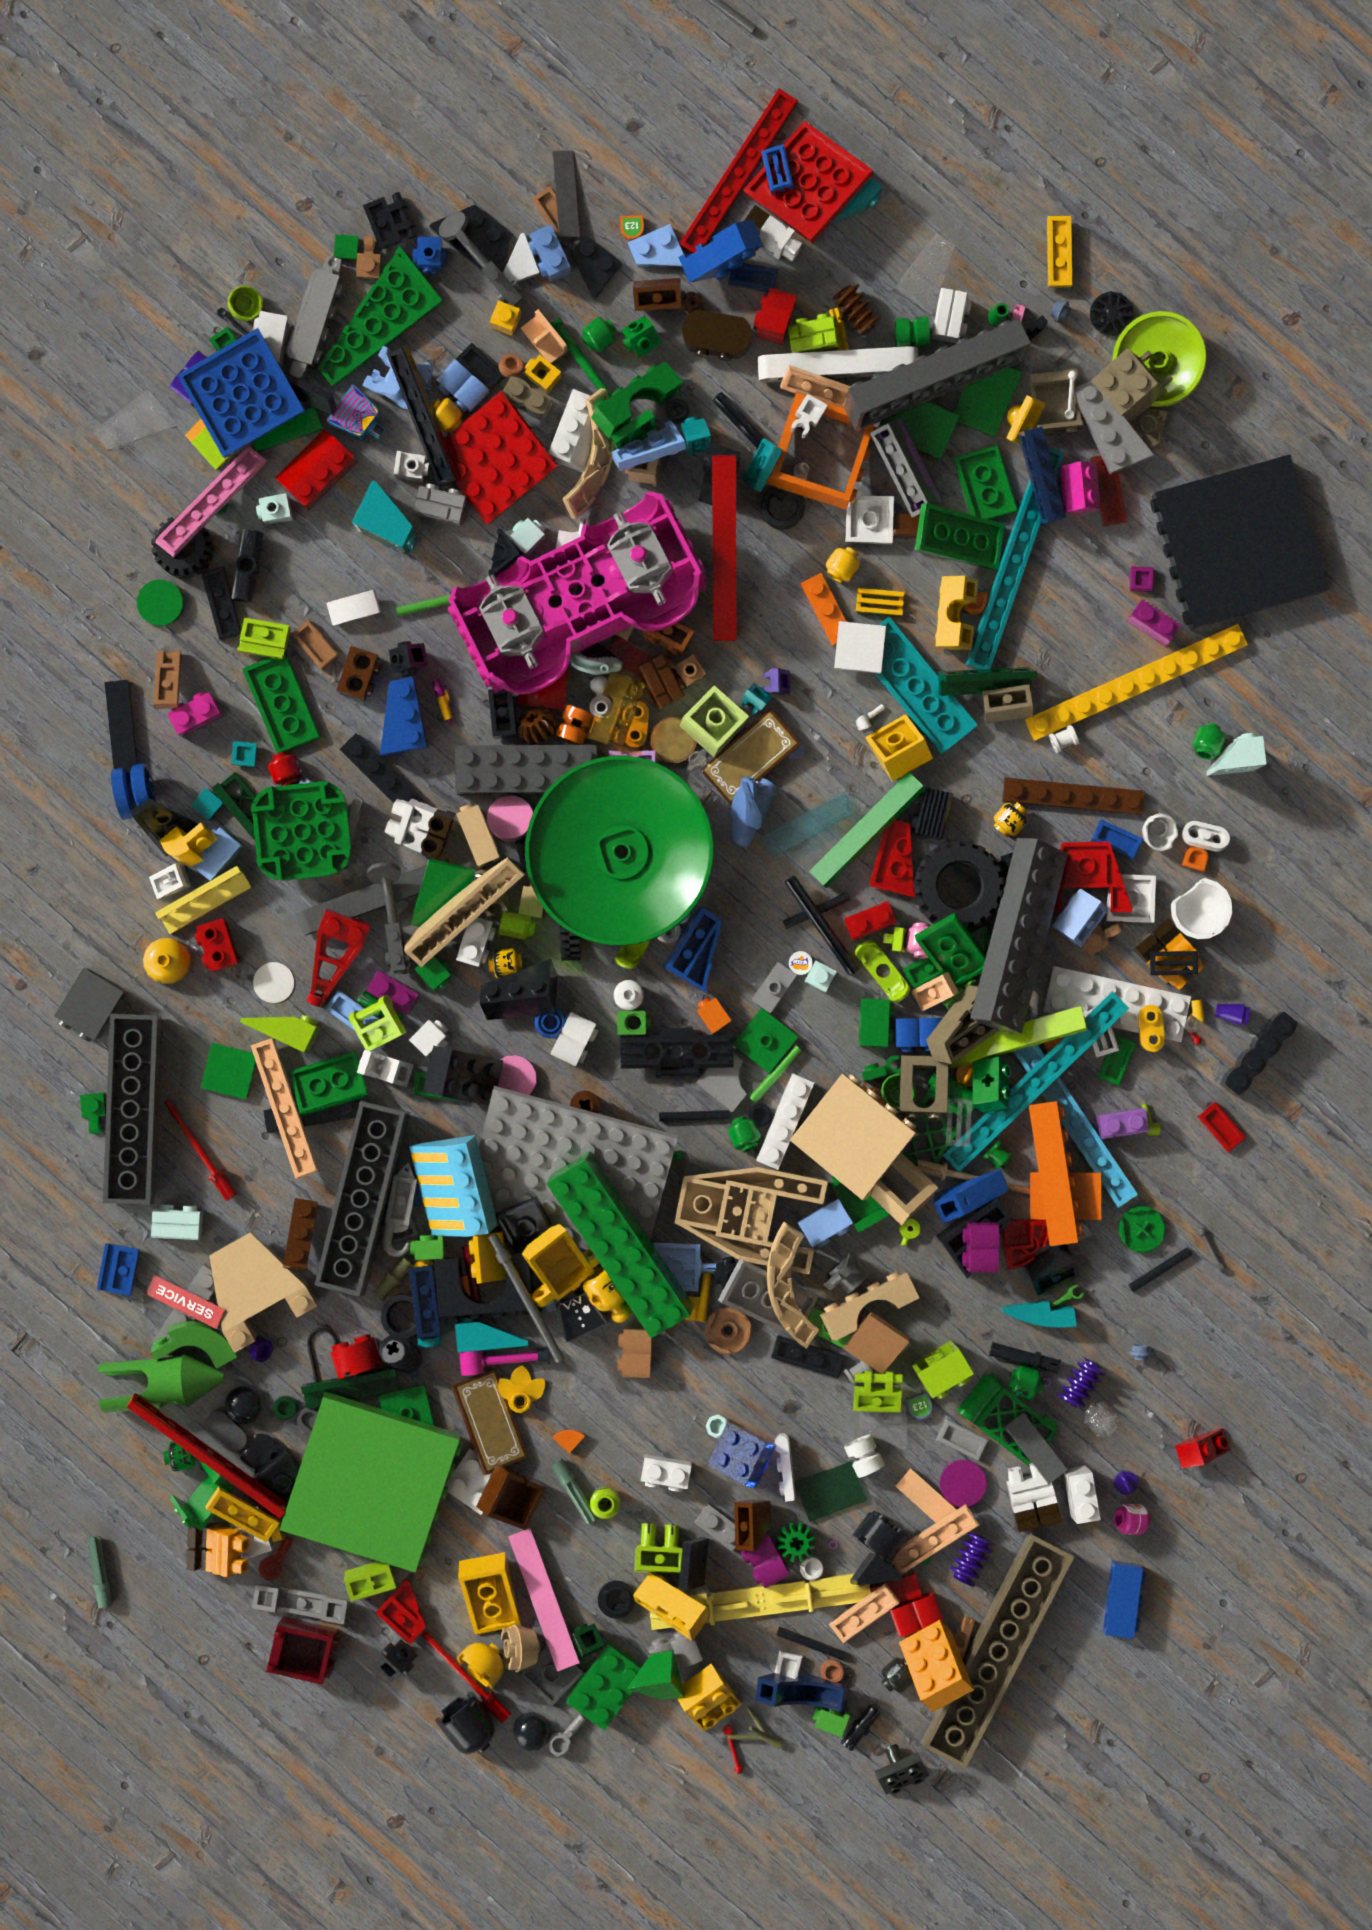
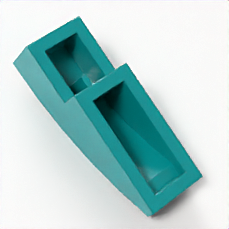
[1000,1300,1077,1328]

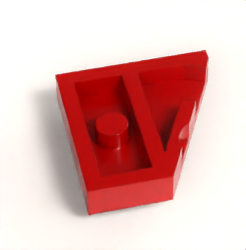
[375,1578,427,1644]

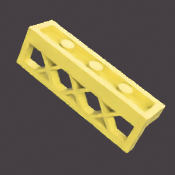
[155,866,252,934]

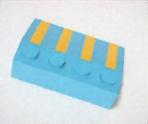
[409,1135,498,1237]

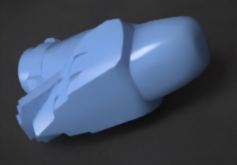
[729,776,778,848]

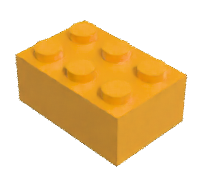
[899,1620,974,1712]

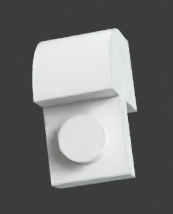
[357,1050,414,1087]

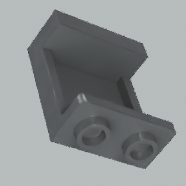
[54,968,128,1042]

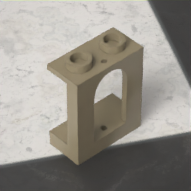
[900,1056,949,1120]

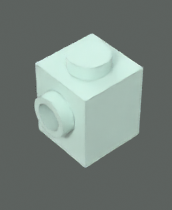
[256,493,293,525]
[509,518,546,558]

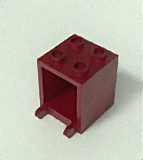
[266,1616,341,1685]

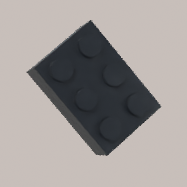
[423,1045,503,1105]

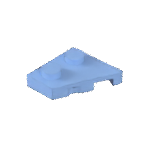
[628,224,683,268]

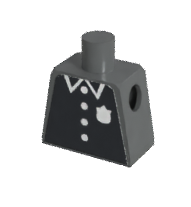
[556,1290,608,1343]

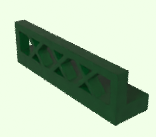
[938,667,1037,696]
[211,772,256,841]
[301,1367,400,1408]

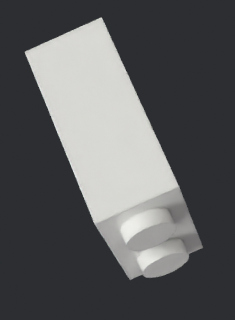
[1063,1465,1101,1524]

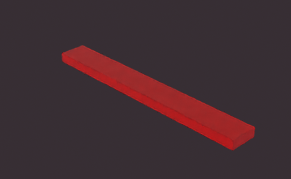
[679,88,798,253]
[712,455,737,641]
[127,1393,287,1518]

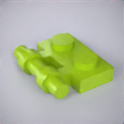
[853,1371,902,1412]

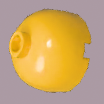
[143,938,191,984]
[457,1643,504,1689]

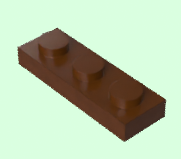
[283,1198,318,1271]

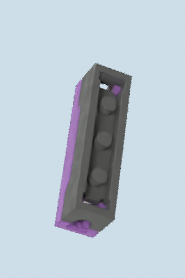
[870,418,942,517]

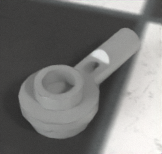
[548,1714,587,1756]

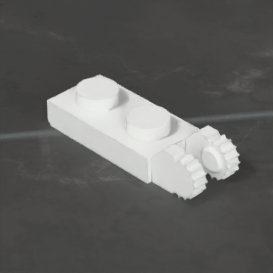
[774,1433,796,1502]

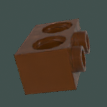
[336,646,382,702]

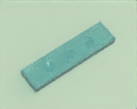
[761,793,854,858]

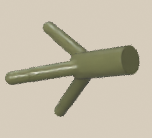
[728,1707,783,1749]

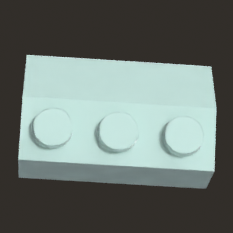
[1206,733,1266,776]

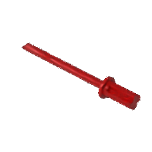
[165,1099,237,1202]
[422,1631,512,1723]

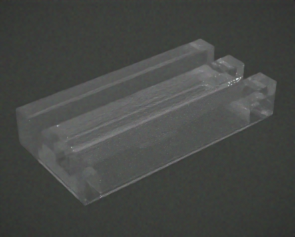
[946,1098,972,1147]

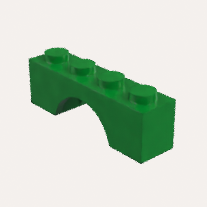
[591,361,683,439]

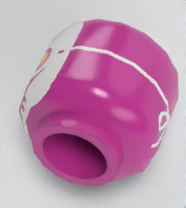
[1114,1503,1151,1535]

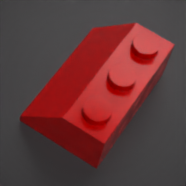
[275,429,357,511]

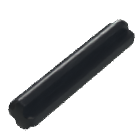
[713,392,766,449]

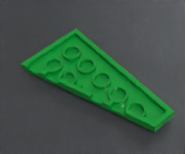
[318,246,443,388]

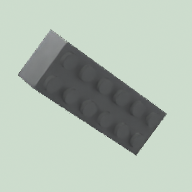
[455,745,597,795]

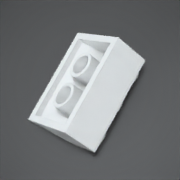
[549,389,592,473]

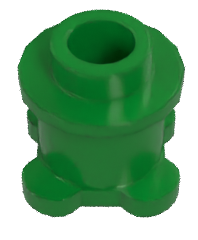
[982,1140,1012,1169]

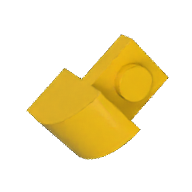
[160,823,218,866]

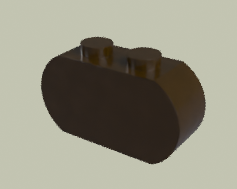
[682,310,752,361]

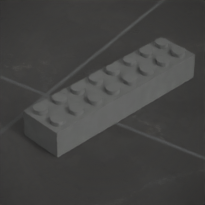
[844,319,1031,431]
[970,838,1068,1034]
[103,1014,162,1205]
[314,1101,411,1297]

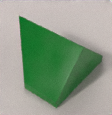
[627,1650,685,1700]

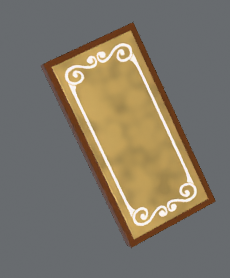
[700,708,801,805]
[451,1369,528,1475]

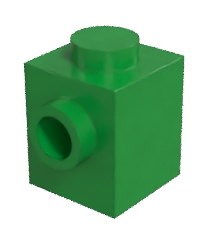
[415,955,452,991]

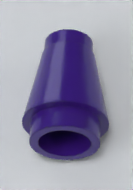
[1215,1003,1251,1027]

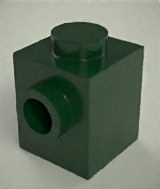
[571,1623,605,1660]

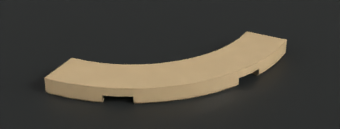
[562,388,615,519]
[767,1222,820,1349]

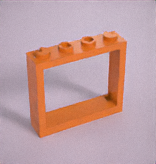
[766,392,878,510]

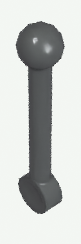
[1198,1227,1225,1273]

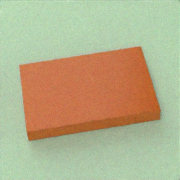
[1030,1172,1102,1220]

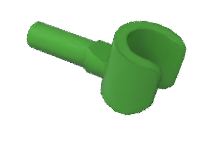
[1051,1285,1084,1308]

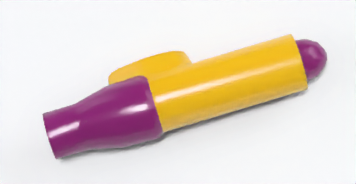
[432,679,453,724]

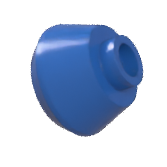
[535,1008,567,1039]

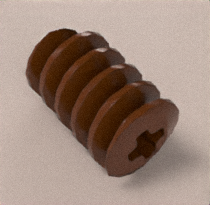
[832,284,881,337]
[570,1090,600,1114]

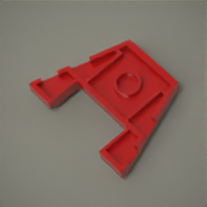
[1053,842,1133,913]

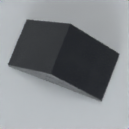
[850,1553,903,1585]

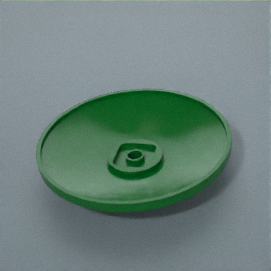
[525,756,714,946]

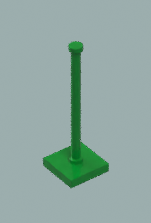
[550,318,658,450]

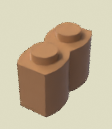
[617,1328,652,1378]

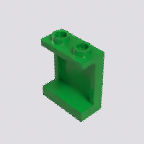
[829,1176,890,1233]

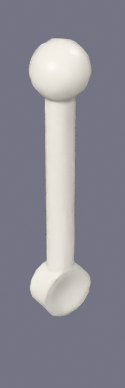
[1065,371,1077,419]

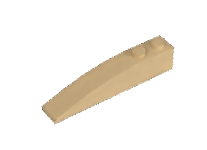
[404,857,524,967]

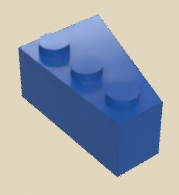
[679,219,763,283]
[380,677,428,758]
[662,907,722,993]

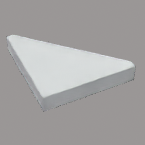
[503,233,540,283]

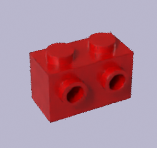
[194,918,240,972]

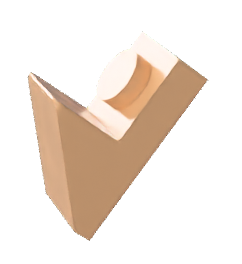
[911,972,959,1011]

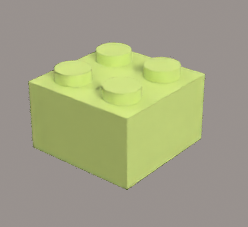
[679,685,749,757]

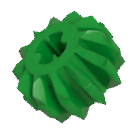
[777,1522,816,1562]

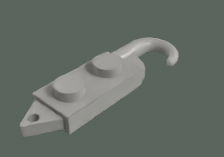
[382,1162,418,1257]

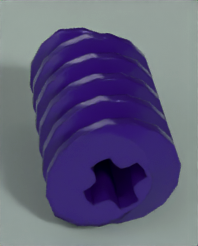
[1057,1356,1106,1408]
[950,1532,995,1587]

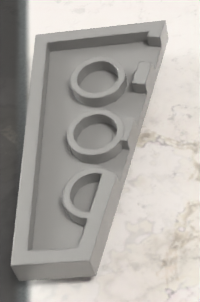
[1074,381,1154,474]

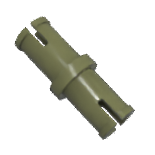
[373,1255,414,1301]

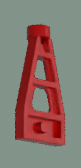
[306,909,370,1008]

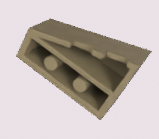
[926,985,998,1064]

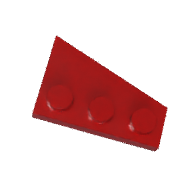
[869,820,915,898]

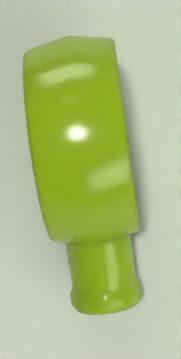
[899,1217,921,1247]

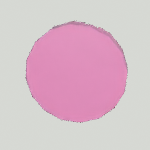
[487,796,533,842]
[498,1055,537,1095]

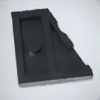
[571,234,622,300]

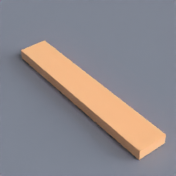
[251,1038,319,1179]

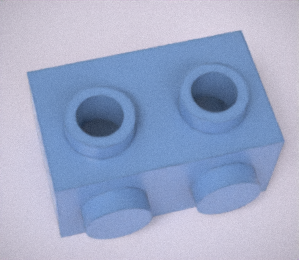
[528,224,571,283]

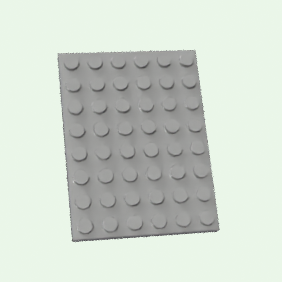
[479,1086,678,1250]

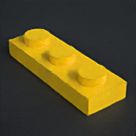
[1047,216,1072,288]
[205,1487,279,1543]

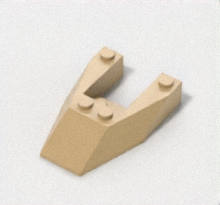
[675,1167,828,1274]

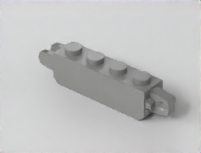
[286,256,344,381]

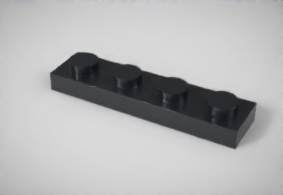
[340,733,423,803]
[263,1099,359,1133]

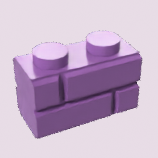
[1096,1108,1149,1139]

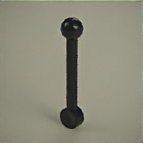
[217,308,249,335]

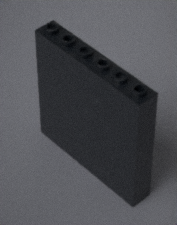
[1150,454,1329,630]

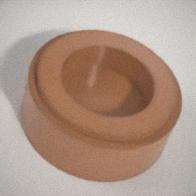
[499,354,523,378]
[820,1659,844,1683]

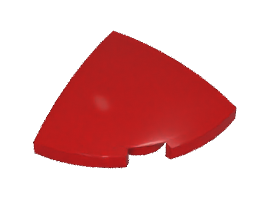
[516,668,568,710]
[1002,1219,1049,1270]

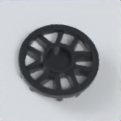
[1090,291,1134,336]

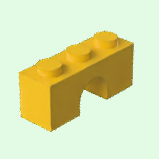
[935,576,978,650]

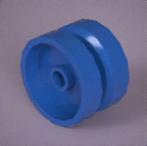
[111,763,156,820]

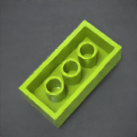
[911,1340,974,1399]

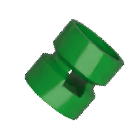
[895,316,930,348]

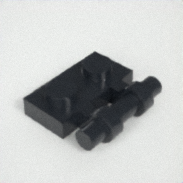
[363,192,417,251]

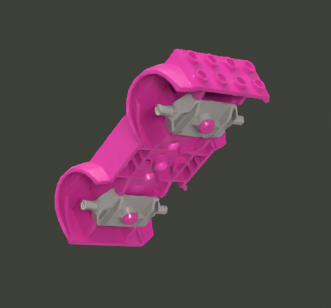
[447,492,708,694]

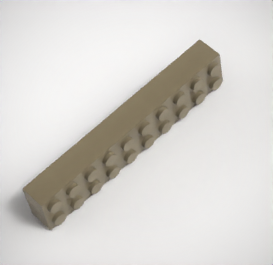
[921,1531,1074,1769]

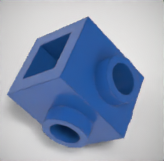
[413,237,447,274]

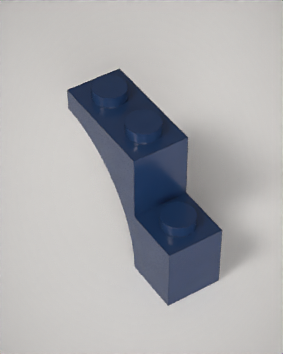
[755,1672,849,1712]

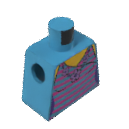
[327,384,386,441]

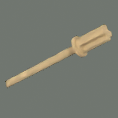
[916,1159,1030,1195]

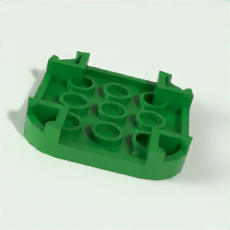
[251,781,352,881]

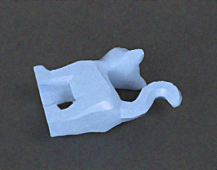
[362,346,433,410]

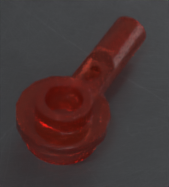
[259,1536,294,1580]

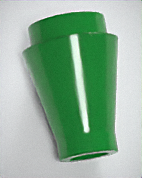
[987,303,1011,328]

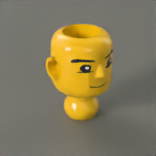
[582,1266,632,1323]

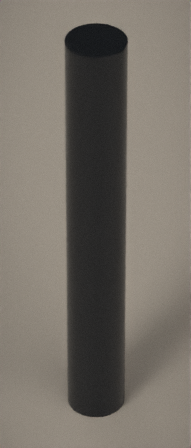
[783,892,850,929]
[659,1110,730,1122]
[1128,1247,1192,1292]
[776,1626,845,1660]

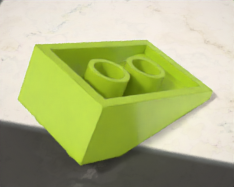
[240,1015,322,1053]

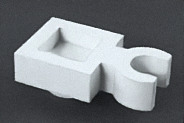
[791,394,828,438]

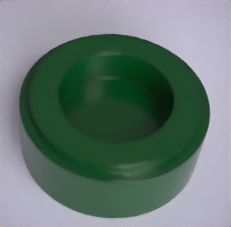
[273,1395,298,1420]

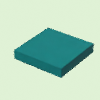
[742,438,783,492]

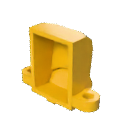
[522,1224,600,1307]

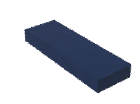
[409,1265,442,1339]

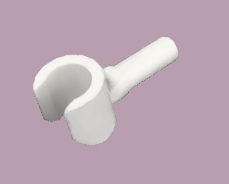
[856,704,885,731]

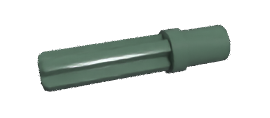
[550,1458,597,1524]
[87,1536,112,1608]

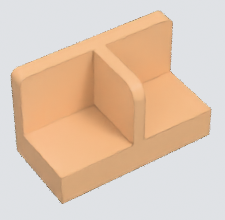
[521,310,568,364]

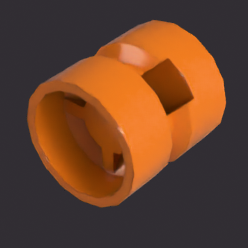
[555,705,594,745]

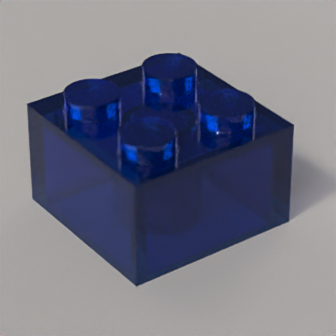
[707,1422,777,1488]

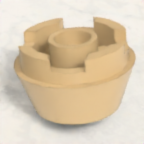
[501,1624,540,1672]

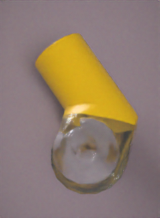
[1185,999,1205,1033]

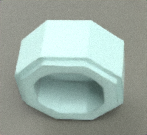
[706,1414,731,1438]

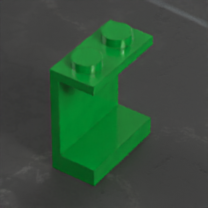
[169,1460,236,1531]

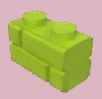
[788,313,842,353]

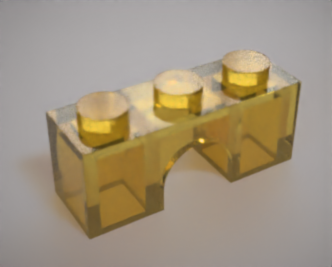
[587,672,645,750]

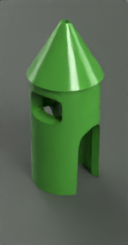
[97,1354,225,1413]

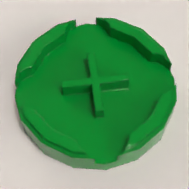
[137,580,184,627]
[1118,1206,1166,1253]

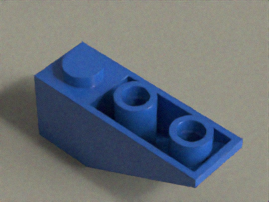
[933,1169,1009,1223]

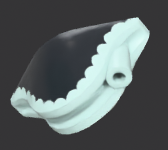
[570,643,623,677]

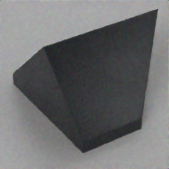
[488,528,520,578]

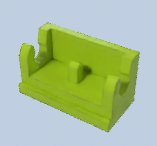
[344,1561,396,1602]

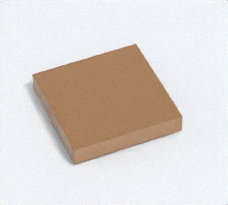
[844,1312,910,1374]

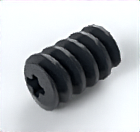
[379,1335,422,1374]

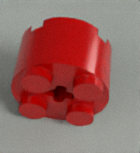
[330,1334,383,1379]

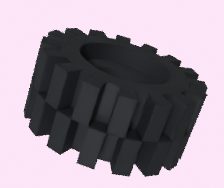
[560,925,581,961]

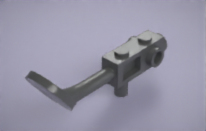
[438,211,526,308]
[367,862,411,975]

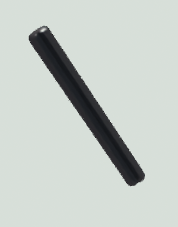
[785,875,859,976]

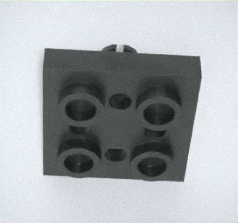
[874,1744,929,1795]

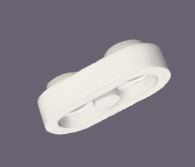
[1182,821,1230,852]

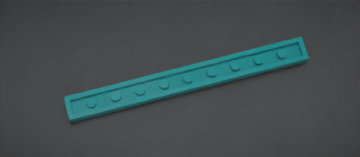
[965,446,1065,669]
[943,991,1129,1172]

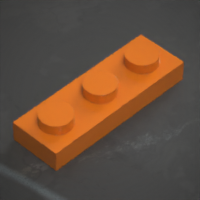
[800,573,847,646]

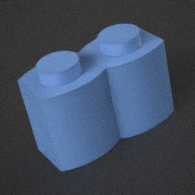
[436,359,490,414]

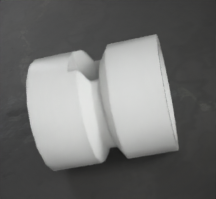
[844,1434,885,1478]

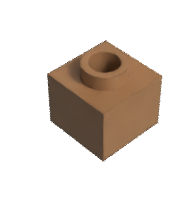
[674,654,706,689]

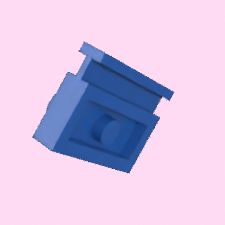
[97,1243,140,1296]

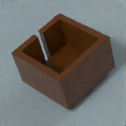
[476,1464,546,1531]

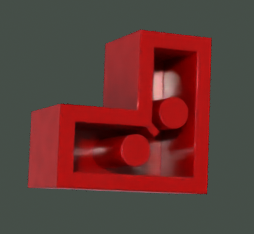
[753,288,797,345]

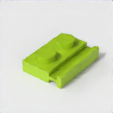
[237,617,291,660]

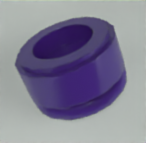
[249,1336,273,1362]
[1114,1471,1138,1495]

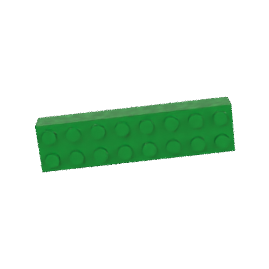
[546,1152,694,1338]

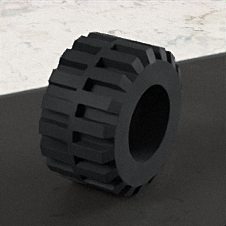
[151,516,214,578]

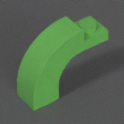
[151,1321,237,1369]

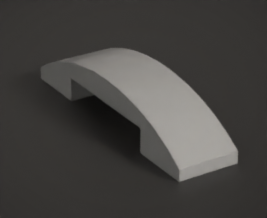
[252,1584,348,1625]

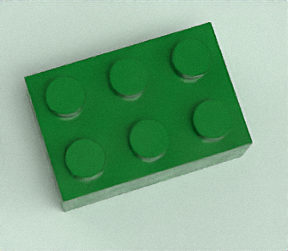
[566,1640,643,1730]

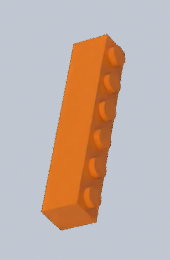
[1029,1100,1083,1246]

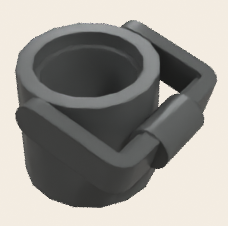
[823,1252,870,1294]

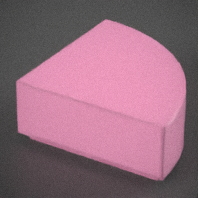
[1011,304,1025,322]

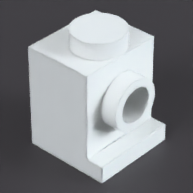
[394,451,430,482]

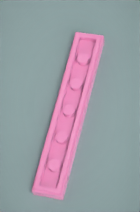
[156,445,267,557]
[508,1528,580,1672]

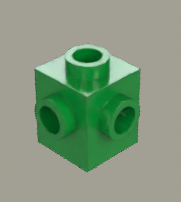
[621,315,662,358]

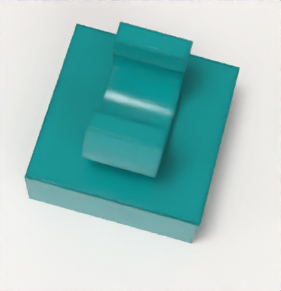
[742,683,772,715]

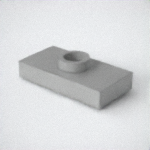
[751,962,797,1013]

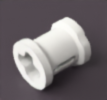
[1049,725,1079,753]

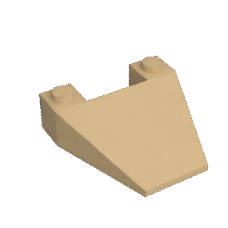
[209,1232,318,1353]

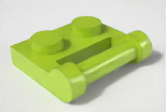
[349,995,406,1051]

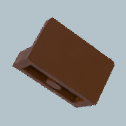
[893,513,920,539]

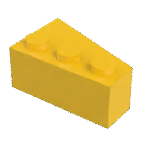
[633,1573,709,1641]

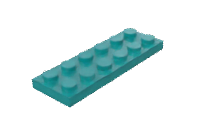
[874,617,978,755]

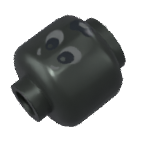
[881,1657,914,1693]

